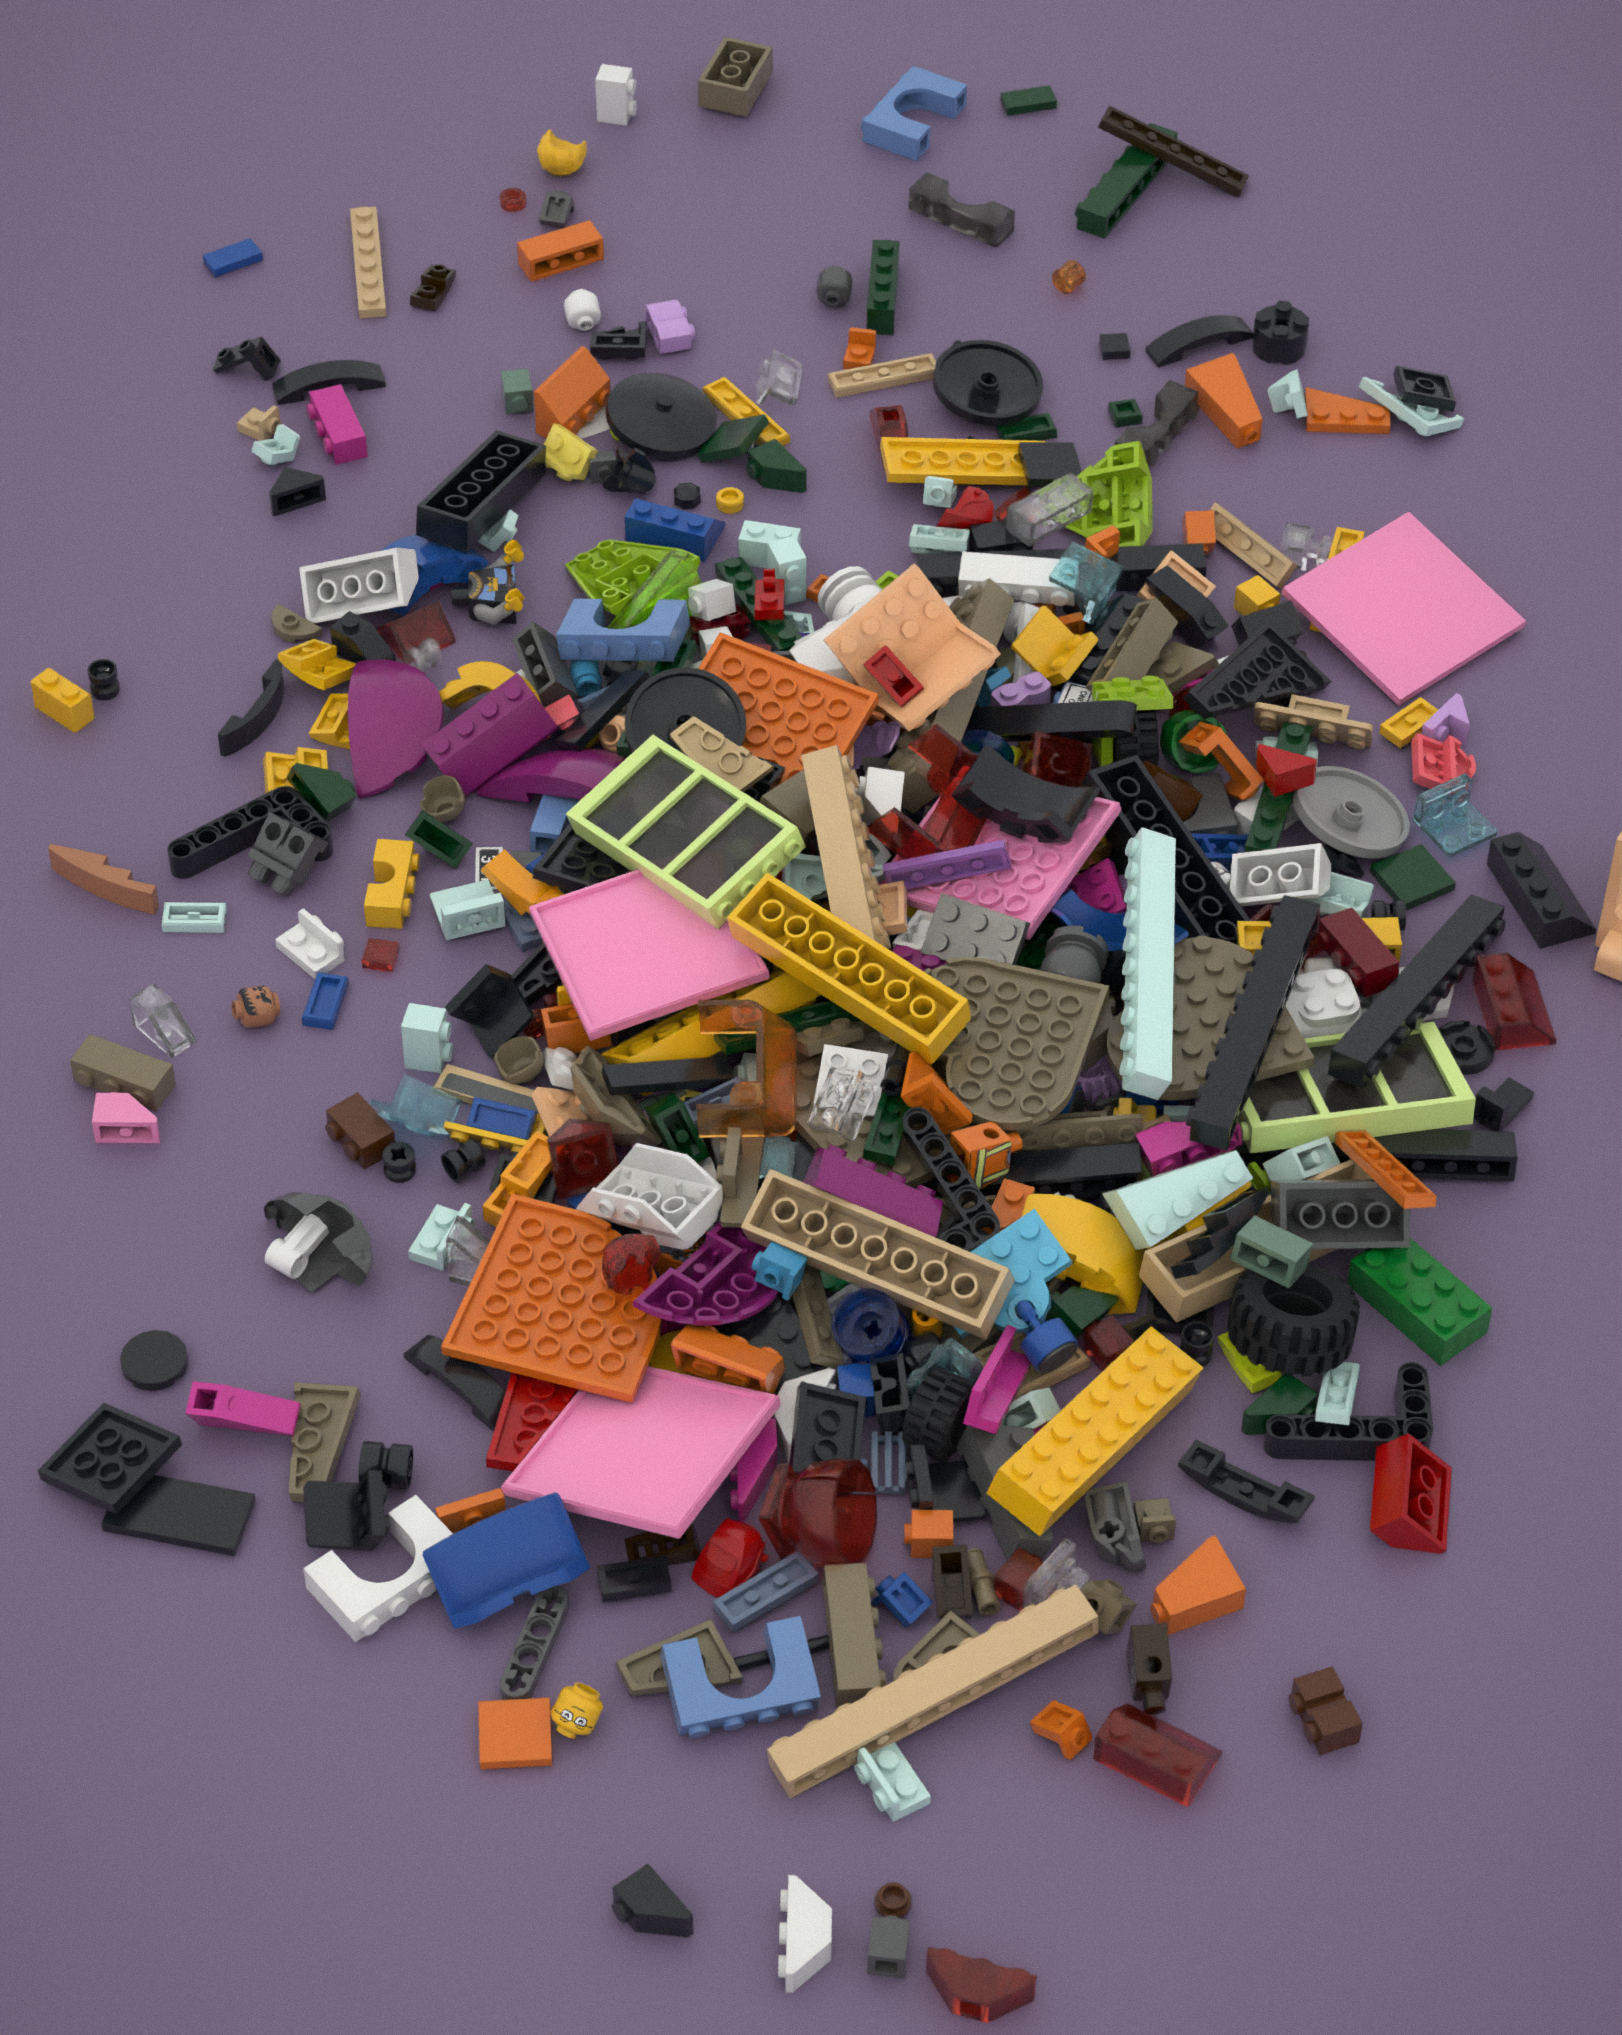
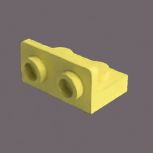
[544,423,598,482]

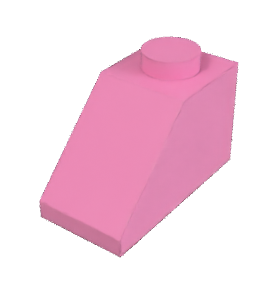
[92,1092,160,1143]

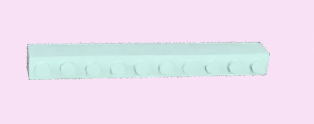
[1119,827,1176,1100]

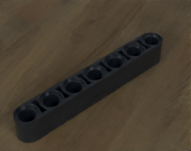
[962,700,1137,742]

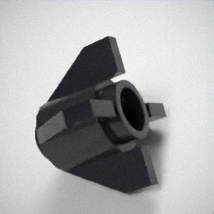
[603,447,656,494]

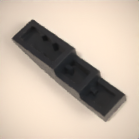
[1170,1187,1269,1279]

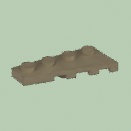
[289,1382,361,1502]

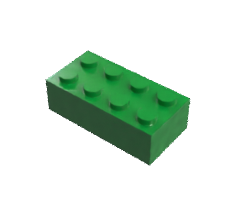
[1347,1238,1492,1366]

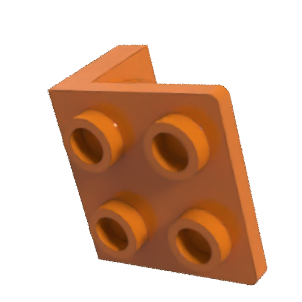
[901,1051,973,1135]

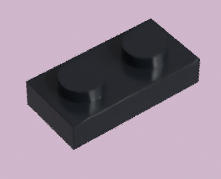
[597,1555,672,1602]

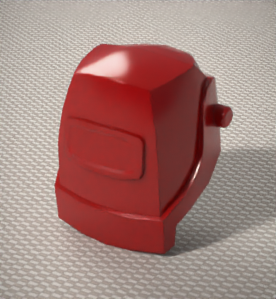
[936,486,994,530]
[691,1518,769,1598]

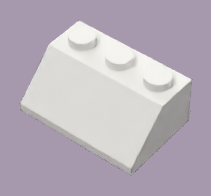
[855,767,905,851]
[1230,843,1331,907]

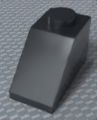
[330,611,396,663]
[612,1864,693,1937]

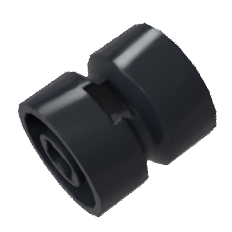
[359,1441,414,1489]

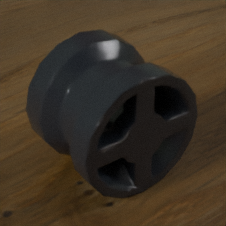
[382,1142,416,1183]

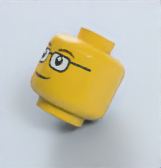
[550,1682,604,1739]

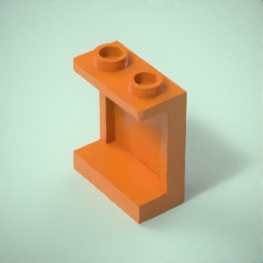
[1178,722,1264,801]

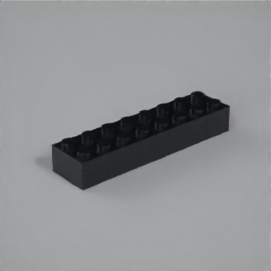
[1079,755,1251,945]

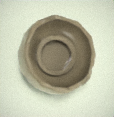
[419,775,466,823]
[494,1036,544,1085]

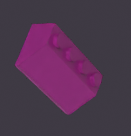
[421,673,559,797]
[803,1144,943,1238]

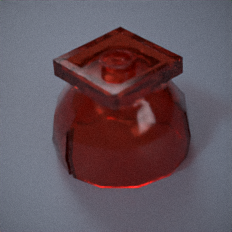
[758,1457,877,1568]

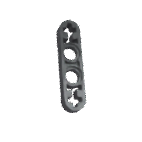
[500,1586,569,1700]

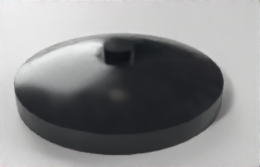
[933,340,1043,426]
[606,373,717,459]
[625,668,746,784]

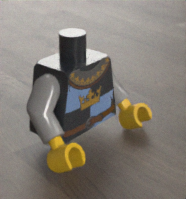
[451,540,525,625]

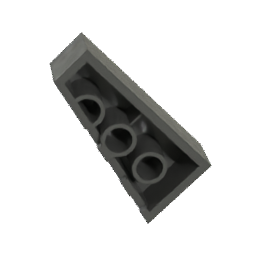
[956,1425,1053,1565]

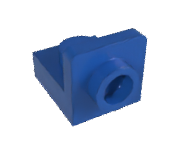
[871,1571,933,1628]

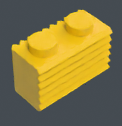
[31,668,95,733]

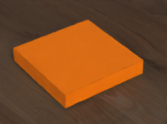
[478,1697,552,1770]

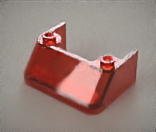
[867,724,987,859]

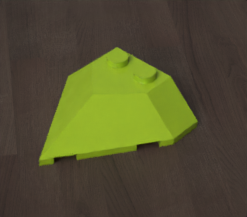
[1035,441,1153,547]

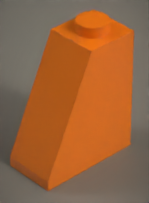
[1150,1535,1246,1635]

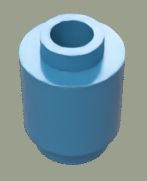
[570,660,602,697]

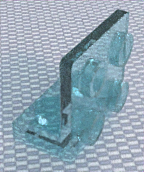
[1049,542,1124,625]
[1413,773,1497,857]
[369,1074,462,1137]
[905,1337,983,1400]

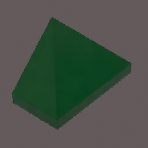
[405,810,473,868]

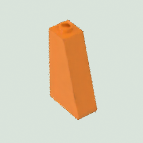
[1184,353,1263,448]

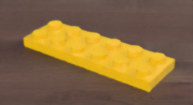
[880,437,1045,486]

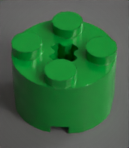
[1160,710,1227,773]

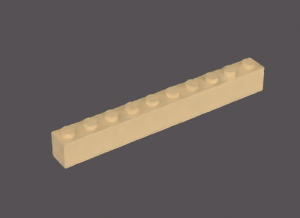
[767,1584,1098,1799]

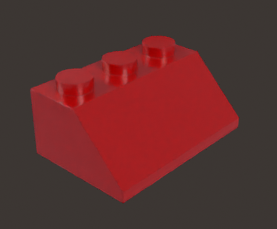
[1370,1433,1452,1554]

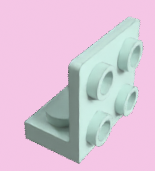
[430,880,505,941]

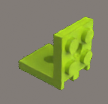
[1091,676,1173,767]

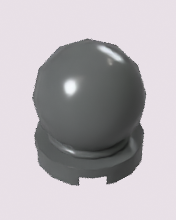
[1040,925,1109,984]

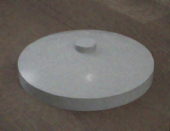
[1293,766,1410,858]

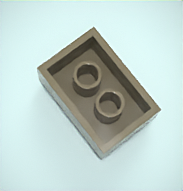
[698,37,773,117]

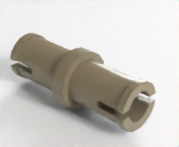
[968,1548,1001,1616]

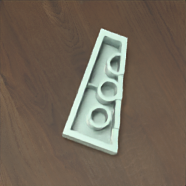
[1102,1150,1253,1250]

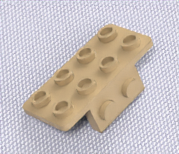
[1254,694,1373,749]

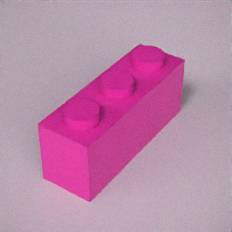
[306,384,368,465]

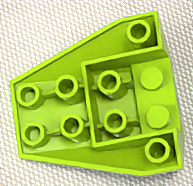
[565,539,701,624]

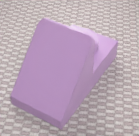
[1422,693,1469,745]

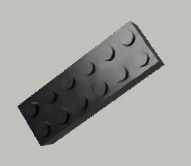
[416,430,546,551]

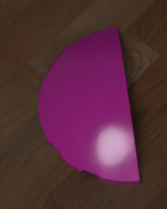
[348,659,444,799]
[477,748,636,815]
[633,1222,779,1326]

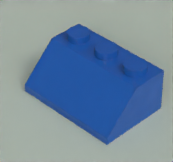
[624,498,725,562]

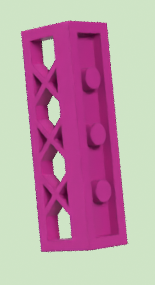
[963,1325,1031,1435]

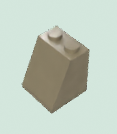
[744,769,816,854]

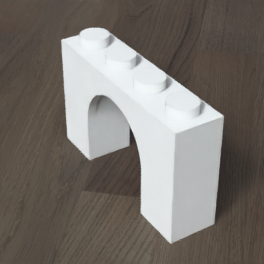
[303,1495,453,1642]

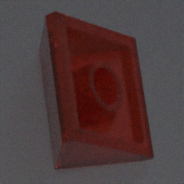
[376,601,456,664]
[1022,730,1092,788]
[547,1118,618,1200]

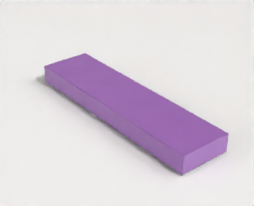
[883,839,1012,890]

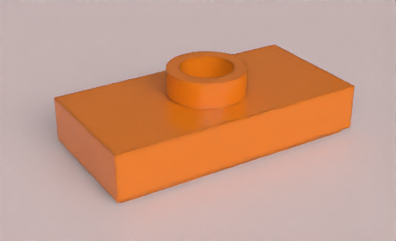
[435,1488,506,1533]

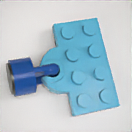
[953,1209,1078,1373]

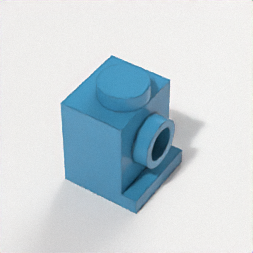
[751,1242,808,1301]

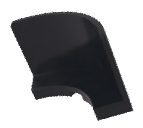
[951,746,1100,843]

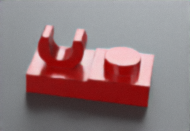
[754,569,785,620]

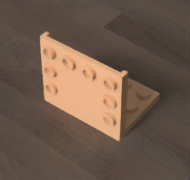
[823,564,1001,732]

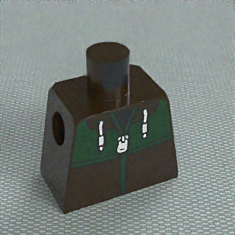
[1126,1623,1172,1715]

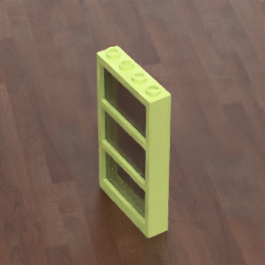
[566,735,806,929]
[1239,1022,1476,1153]

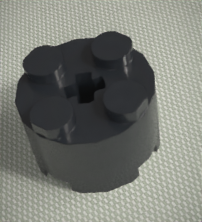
[1253,301,1309,365]

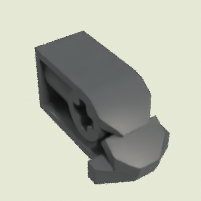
[1084,1481,1146,1571]

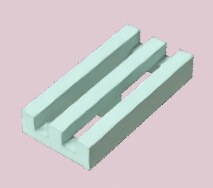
[162,902,227,933]

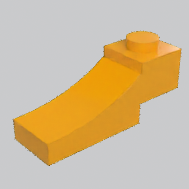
[480,849,565,916]
[482,1131,564,1227]

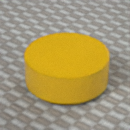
[716,487,744,514]

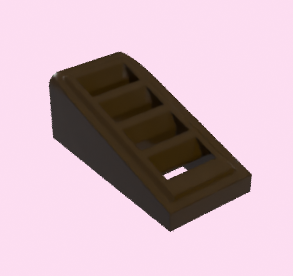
[624,1523,701,1566]

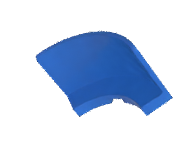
[380,534,489,616]
[1050,888,1189,951]
[423,1492,590,1629]

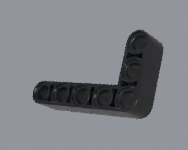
[167,786,333,879]
[903,1107,1000,1252]
[1263,1362,1433,1461]

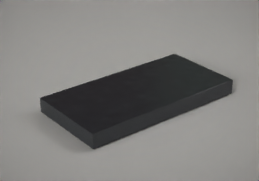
[102,1475,256,1556]

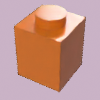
[1182,510,1216,555]
[904,1510,953,1558]

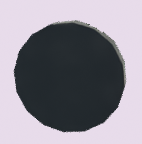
[1438,1020,1496,1075]
[120,1330,188,1391]

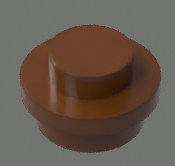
[875,1882,912,1918]

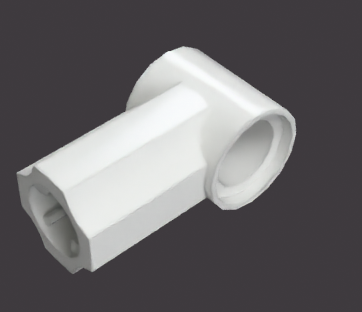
[265,1214,329,1279]

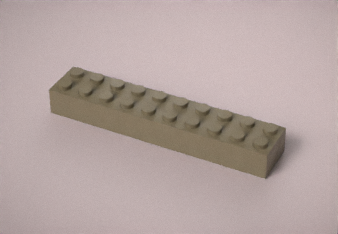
[888,578,1015,813]

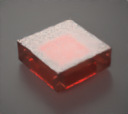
[361,938,400,972]

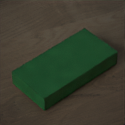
[1000,85,1057,116]
[996,413,1057,441]

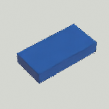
[202,238,263,277]
[302,972,349,1030]
[466,1097,537,1140]

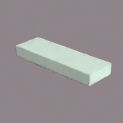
[1315,1362,1360,1425]

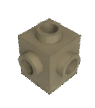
[1080,1579,1137,1634]

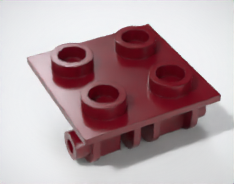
[688,604,750,647]

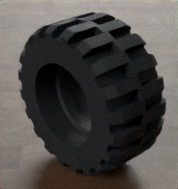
[1227,1262,1360,1377]

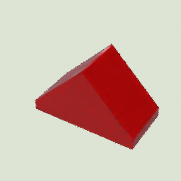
[1256,744,1317,797]

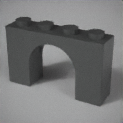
[1183,774,1237,834]

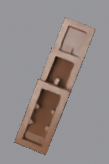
[48,844,159,915]

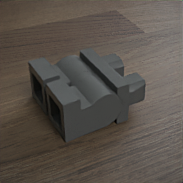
[247,812,328,896]

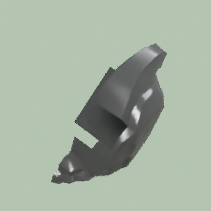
[264,1192,373,1292]

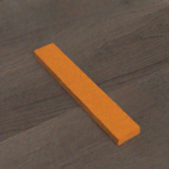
[1335,1130,1437,1209]

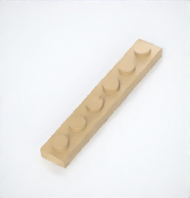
[350,207,386,319]

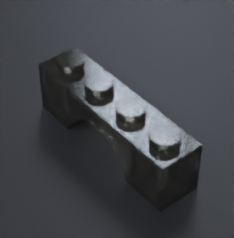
[909,172,1015,248]
[1114,380,1200,468]

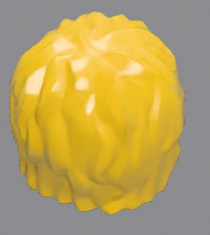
[537,129,587,176]

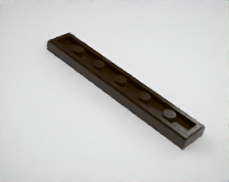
[1098,105,1249,197]

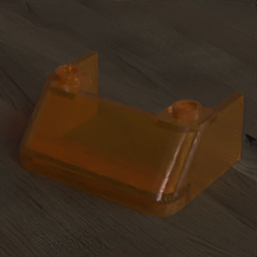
[697,1000,797,1138]

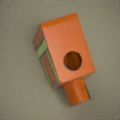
[946,1121,1023,1189]

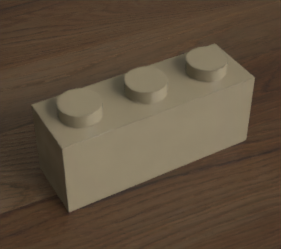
[70,1034,176,1111]

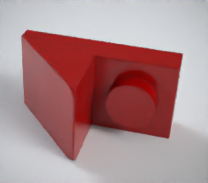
[863,645,924,708]

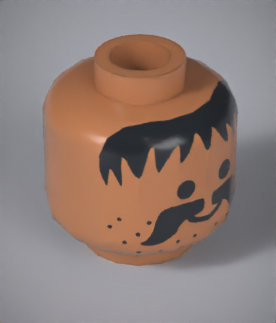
[231,985,280,1028]

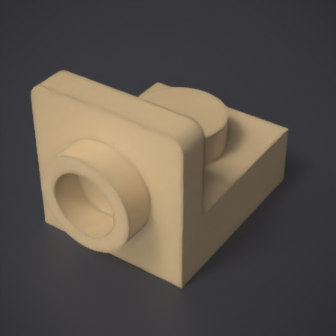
[237,405,281,441]

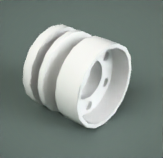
[818,566,882,621]

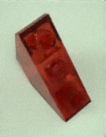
[869,405,909,470]
[926,1947,1037,2023]

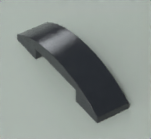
[1145,315,1253,367]
[272,360,386,405]
[218,659,284,757]
[403,1334,506,1432]
[1178,1440,1315,1523]

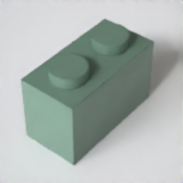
[1230,1215,1313,1288]

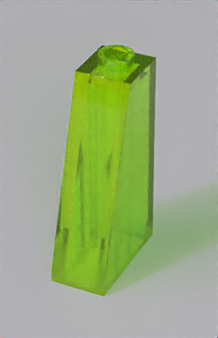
[607,549,702,629]

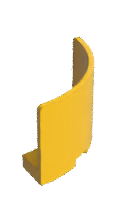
[1022,1194,1146,1315]

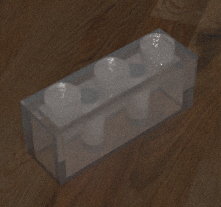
[1006,473,1094,547]

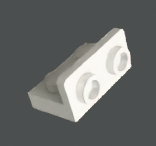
[275,909,345,979]

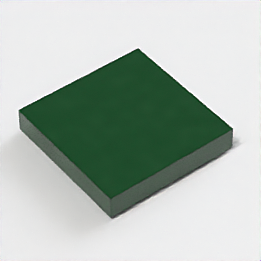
[697,414,769,462]
[1370,844,1456,910]

